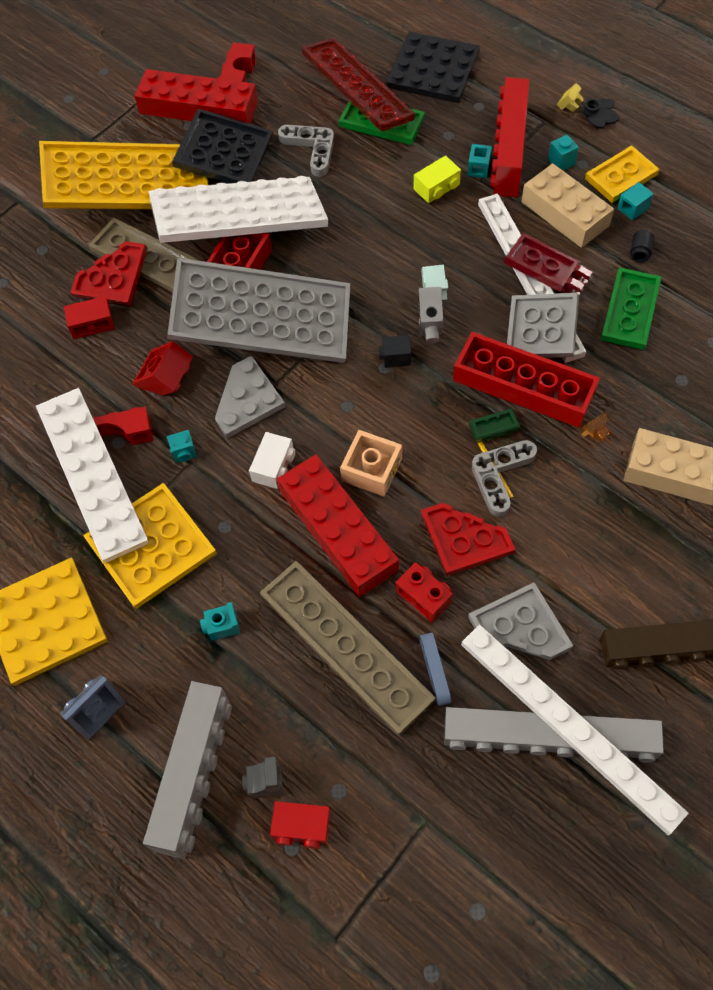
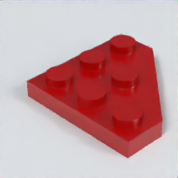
[70,241,148,306]
[421,503,516,576]

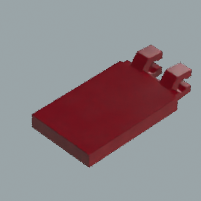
[503,233,593,295]

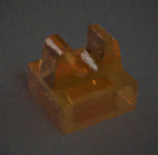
[579,412,610,442]

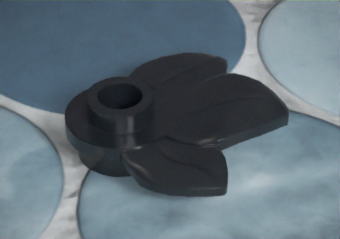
[582,98,620,128]

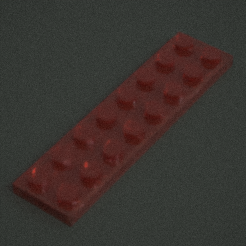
[302,38,415,132]

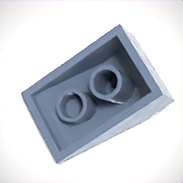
[60,675,126,740]

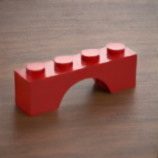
[92,407,154,445]

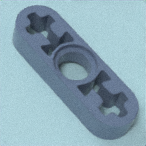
[419,632,451,706]

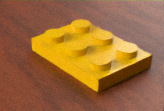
[585,145,659,203]

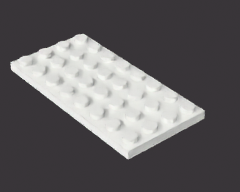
[149,176,328,243]

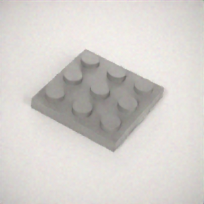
[507,293,579,358]

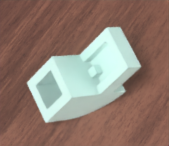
[421,265,448,300]

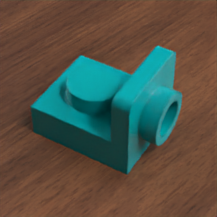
[167,430,197,463]

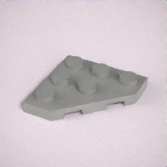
[215,356,285,439]
[468,582,573,660]

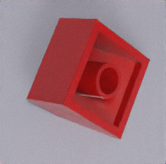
[132,341,193,396]

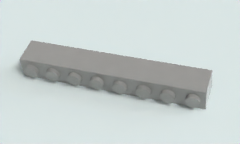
[444,707,663,763]

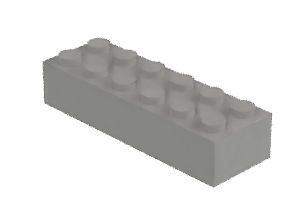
[143,681,232,860]

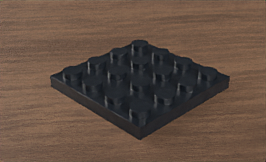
[386,31,480,103]
[172,108,273,184]

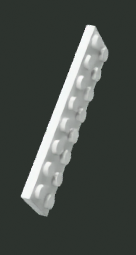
[36,388,149,564]

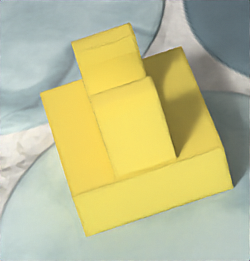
[557,83,583,112]

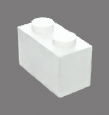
[249,432,296,489]

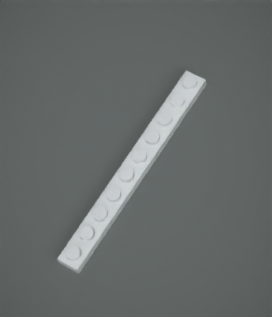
[478,194,586,363]
[461,624,688,836]

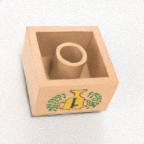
[340,430,402,497]

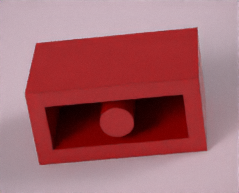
[64,296,115,339]
[270,801,331,849]

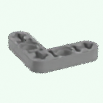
[278,125,334,177]
[472,440,537,517]

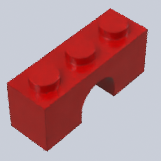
[218,42,257,83]

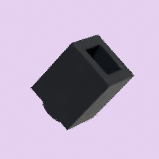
[379,335,411,368]

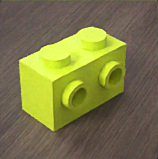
[413,155,461,204]

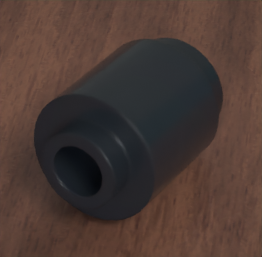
[630,230,655,263]

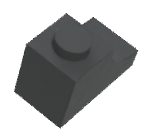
[242,757,283,799]

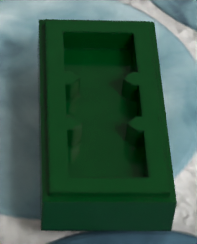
[469,408,520,443]

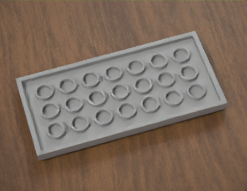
[167,258,350,363]

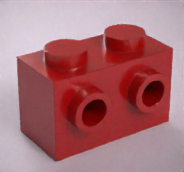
[395,562,453,623]

